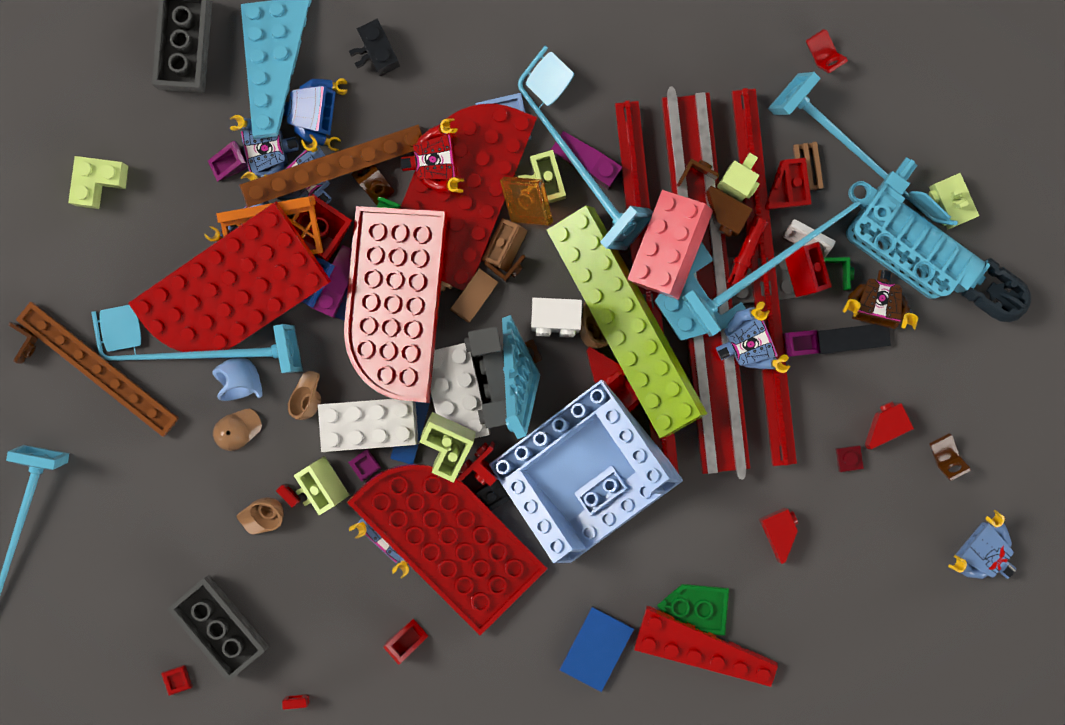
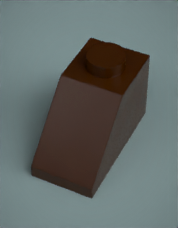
[706,186,753,237]

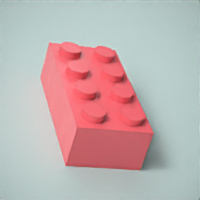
[627,190,713,300]

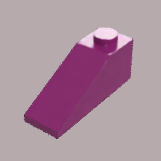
[551,131,622,190]
[311,245,352,319]

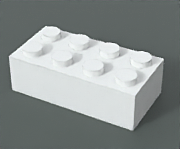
[531,298,582,338]
[431,343,490,438]
[318,399,419,452]

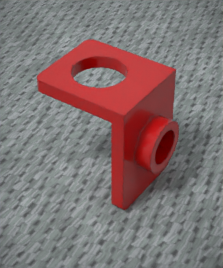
[806,29,848,73]

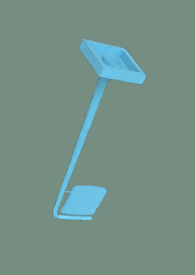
[518,45,653,250]
[768,72,958,225]
[682,201,860,337]
[91,305,303,373]
[0,445,69,595]

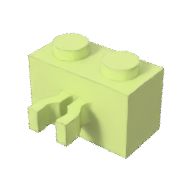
[518,150,566,205]
[717,153,760,202]
[929,173,979,230]
[294,456,350,515]

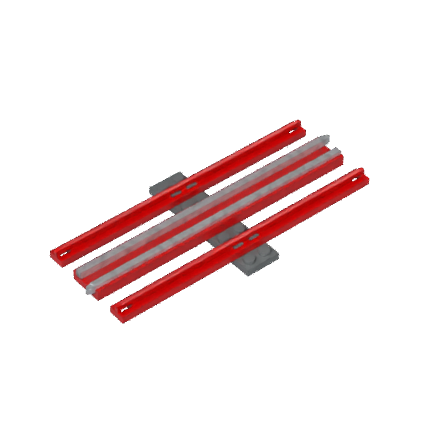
[615,86,801,480]

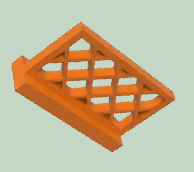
[216,196,323,254]

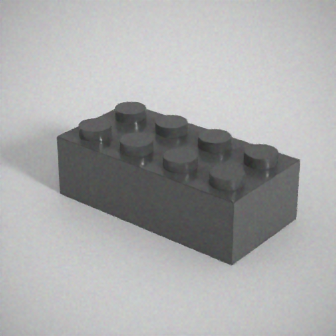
[152,0,212,93]
[167,575,270,682]

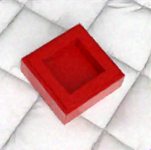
[276,484,301,508]
[161,665,193,696]
[282,694,310,710]

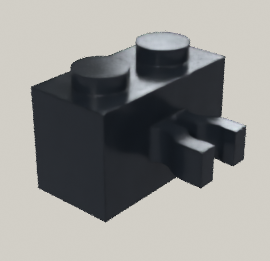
[349,18,400,76]

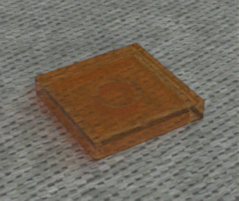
[500,177,553,226]

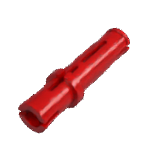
[727,217,768,286]

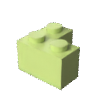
[68,156,129,209]
[420,412,476,483]

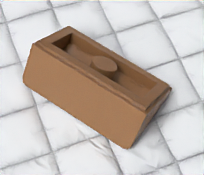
[482,218,527,272]

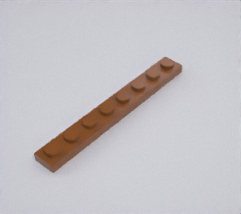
[239,124,422,208]
[16,302,179,437]

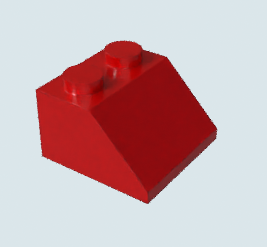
[293,194,352,262]

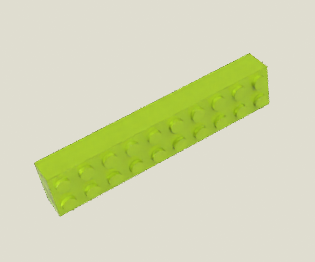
[547,206,707,438]

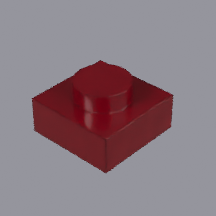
[835,445,864,472]

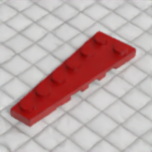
[634,606,778,687]

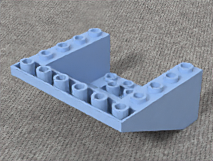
[489,380,683,563]

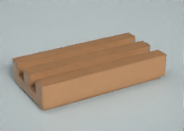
[793,142,824,191]

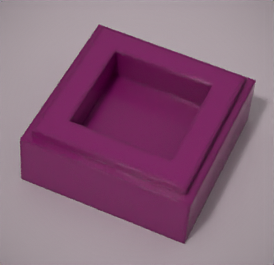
[348,449,381,481]

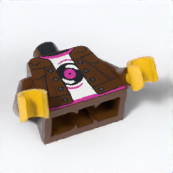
[843,270,918,329]

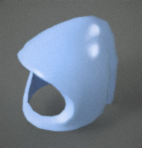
[212,357,263,401]

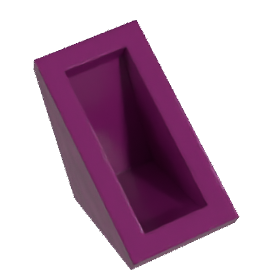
[208,141,248,182]
[783,330,820,357]

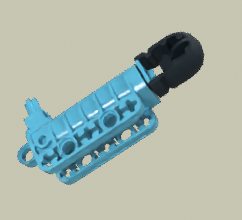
[846,157,1031,322]

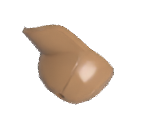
[579,302,609,349]
[288,371,321,420]
[213,409,262,451]
[236,497,284,534]

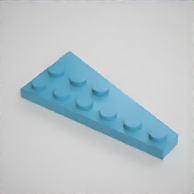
[241,0,312,139]
[502,315,540,439]

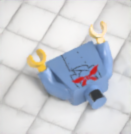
[948,510,1016,579]

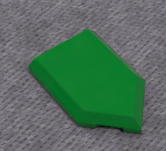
[657,584,729,636]

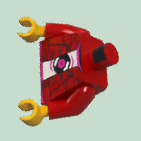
[401,118,464,193]

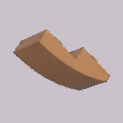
[450,268,498,323]

